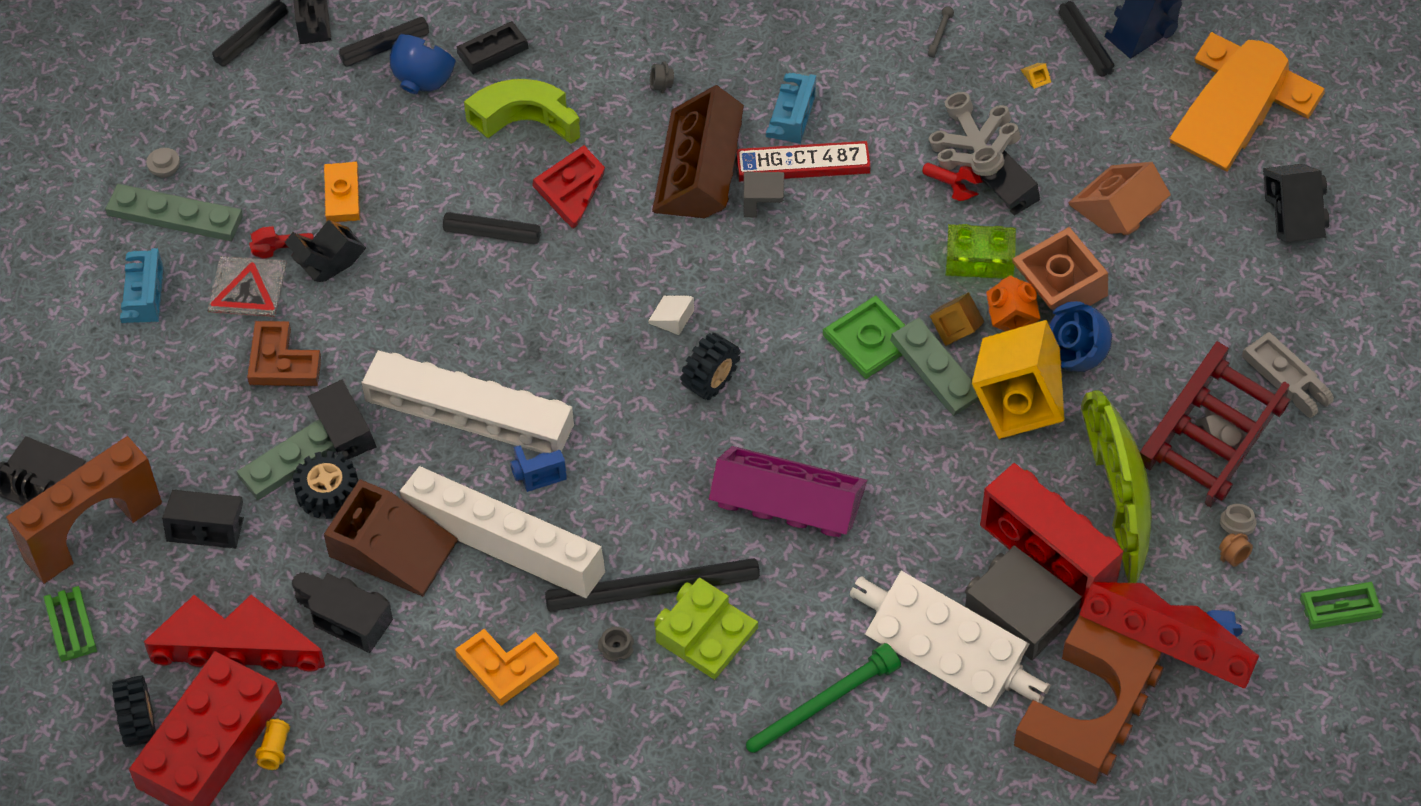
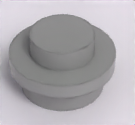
[146,148,180,178]
[1220,504,1257,535]

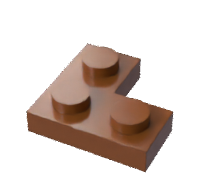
[247,321,321,386]

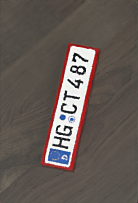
[737,141,870,182]

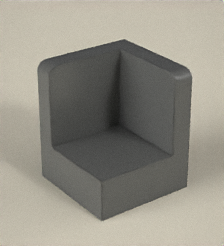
[744,172,784,218]

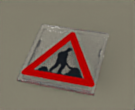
[207,256,287,317]

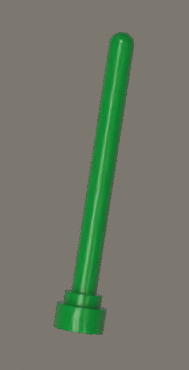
[746,643,901,753]

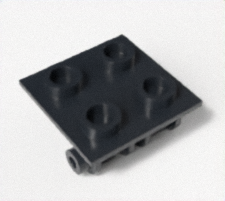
[0,436,86,506]

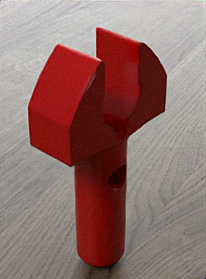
[922,162,982,201]
[249,226,314,259]

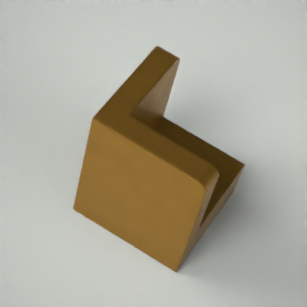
[929,292,984,346]

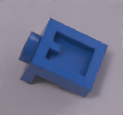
[510,445,567,492]

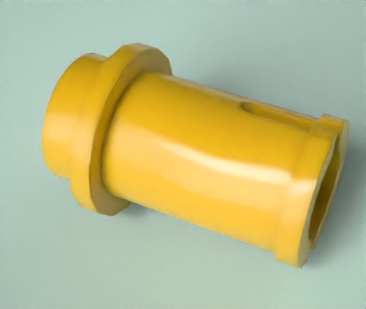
[255,719,290,770]

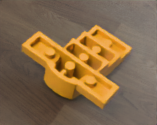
[1169,32,1325,172]

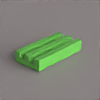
[1300,582,1383,630]
[43,586,97,662]

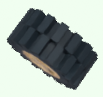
[680,332,741,400]
[293,451,358,519]
[112,675,156,747]

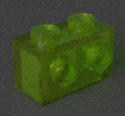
[945,224,1016,279]

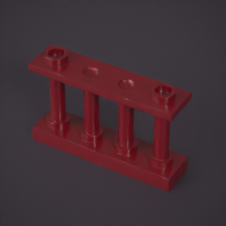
[1140,341,1291,508]

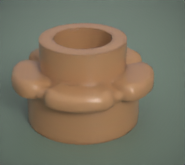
[1219,533,1253,567]

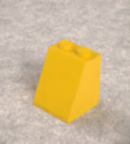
[972,320,1065,439]

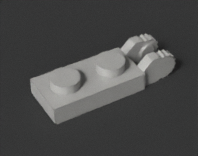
[1242,332,1334,418]

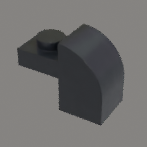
[285,220,366,282]

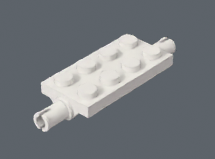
[850,571,1050,708]

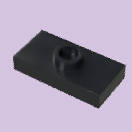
[456,21,529,74]

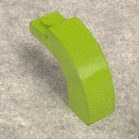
[464,79,580,144]

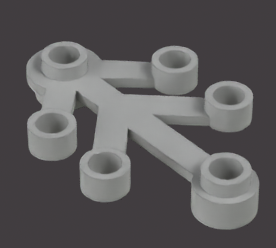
[929,92,1021,176]

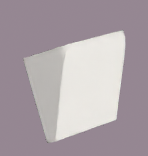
[648,296,694,335]

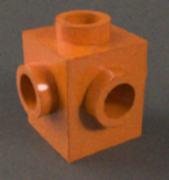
[986,276,1041,331]

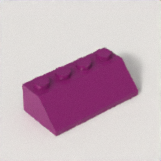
[709,446,867,537]

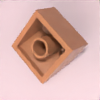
[1068,162,1171,235]
[1012,227,1108,309]

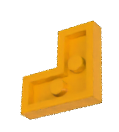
[455,629,559,706]

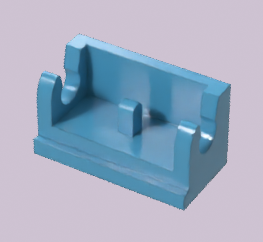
[766,73,816,144]
[120,248,163,323]

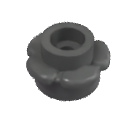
[650,62,674,94]
[598,626,634,662]

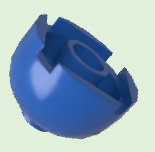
[390,34,456,94]
[1049,301,1112,372]

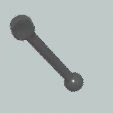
[928,7,954,58]

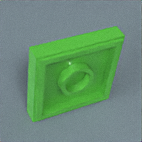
[823,295,905,379]

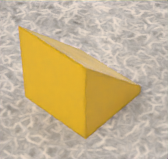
[1020,63,1051,89]

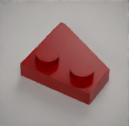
[533,145,605,229]

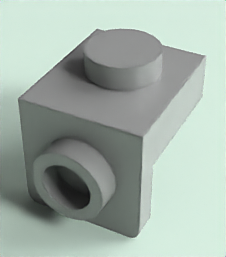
[1195,408,1247,458]

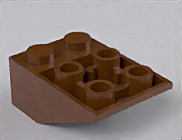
[324,479,458,597]

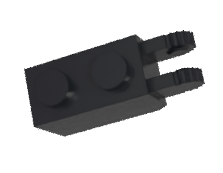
[292,572,393,653]

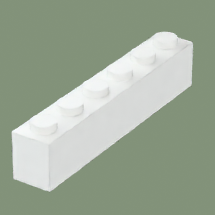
[362,350,574,453]
[400,466,605,598]

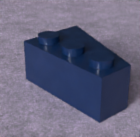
[1104,0,1182,59]

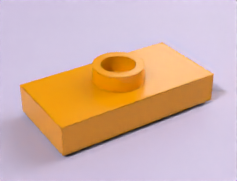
[324,162,360,222]

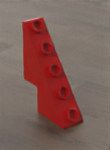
[1079,582,1259,688]
[144,595,325,672]

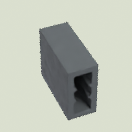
[965,546,1082,661]

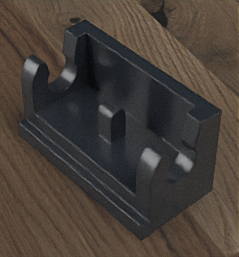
[293,0,332,44]
[980,145,1040,216]
[308,379,377,460]
[162,489,244,549]

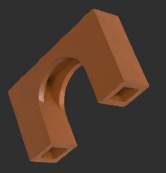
[6,436,162,584]
[1014,615,1164,785]

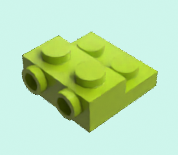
[654,577,758,680]

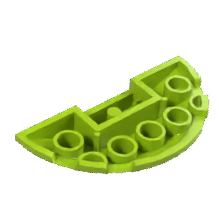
[1081,390,1152,583]

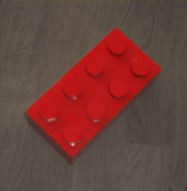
[980,463,1124,609]
[129,651,283,806]

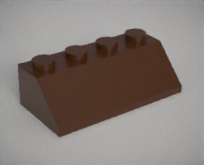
[652,85,744,219]

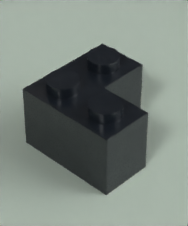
[1263,164,1329,242]

